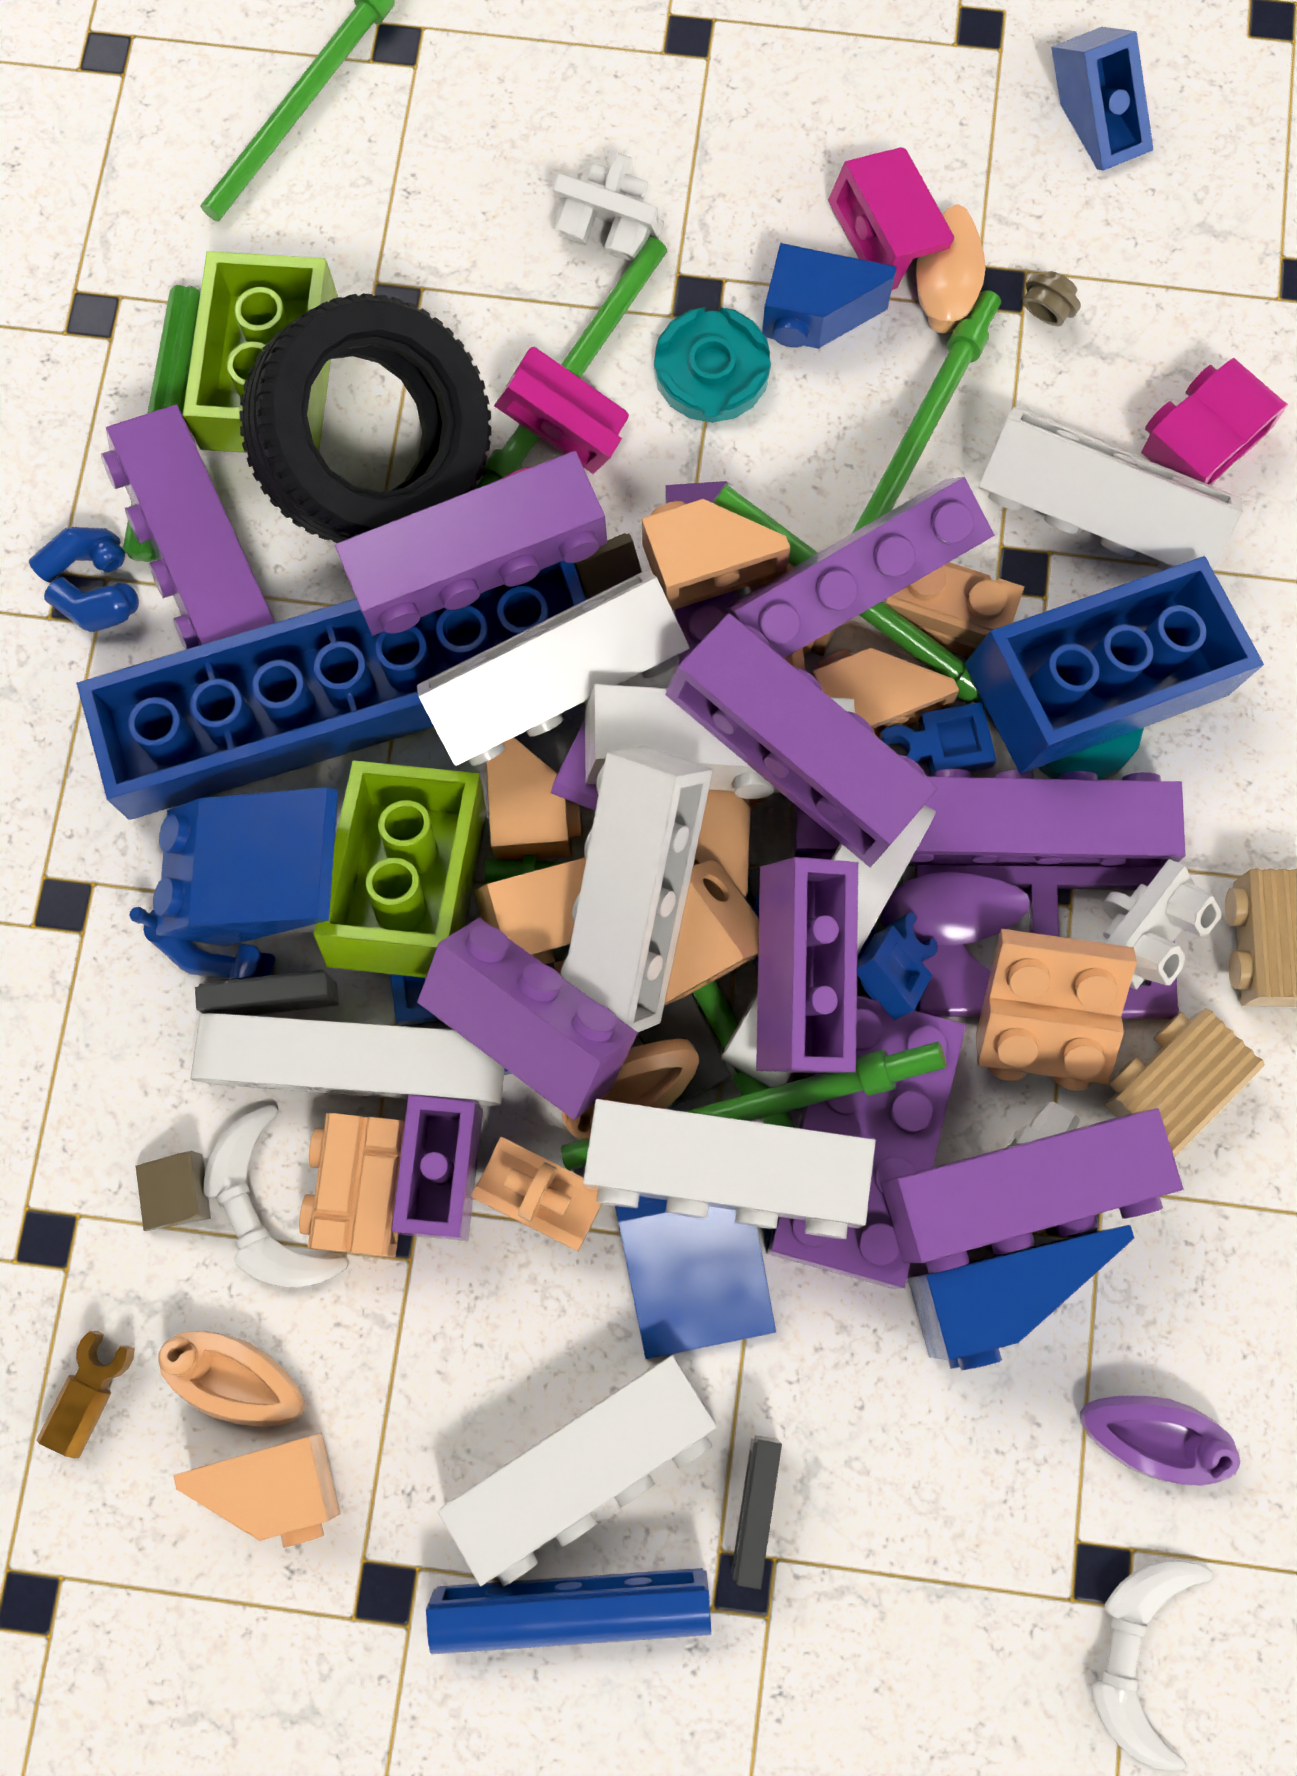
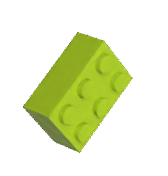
[183,251,338,453]
[313,760,486,978]

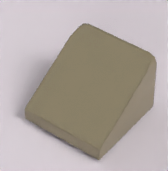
[574,533,642,600]
[135,1151,211,1231]

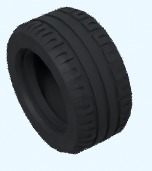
[239,293,492,543]

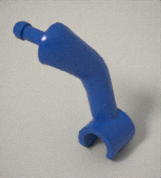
[129,907,275,980]

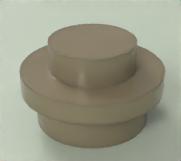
[1022,271,1081,327]

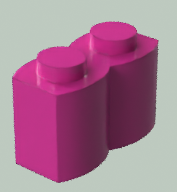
[1141,358,1288,485]

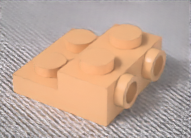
[976,929,1137,1091]

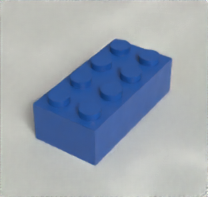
[965,556,1264,774]

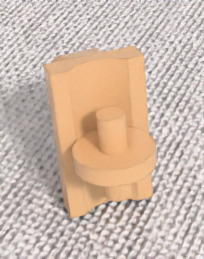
[470,1137,602,1252]

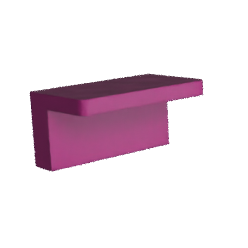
[828,147,955,290]
[494,347,629,474]

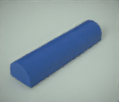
[426,1568,712,1655]

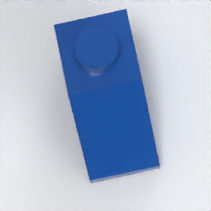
[1051,27,1154,171]
[762,243,897,349]

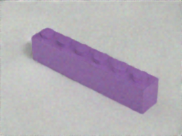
[792,769,1186,867]

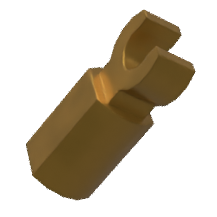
[36,1331,135,1458]

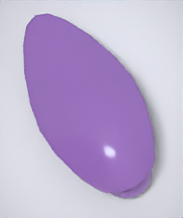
[881,872,1030,946]
[1080,1396,1240,1486]

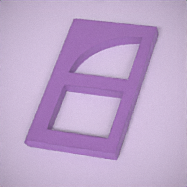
[915,865,1179,1019]

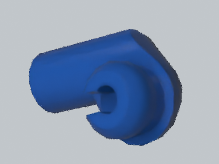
[28,527,125,583]
[44,577,139,632]

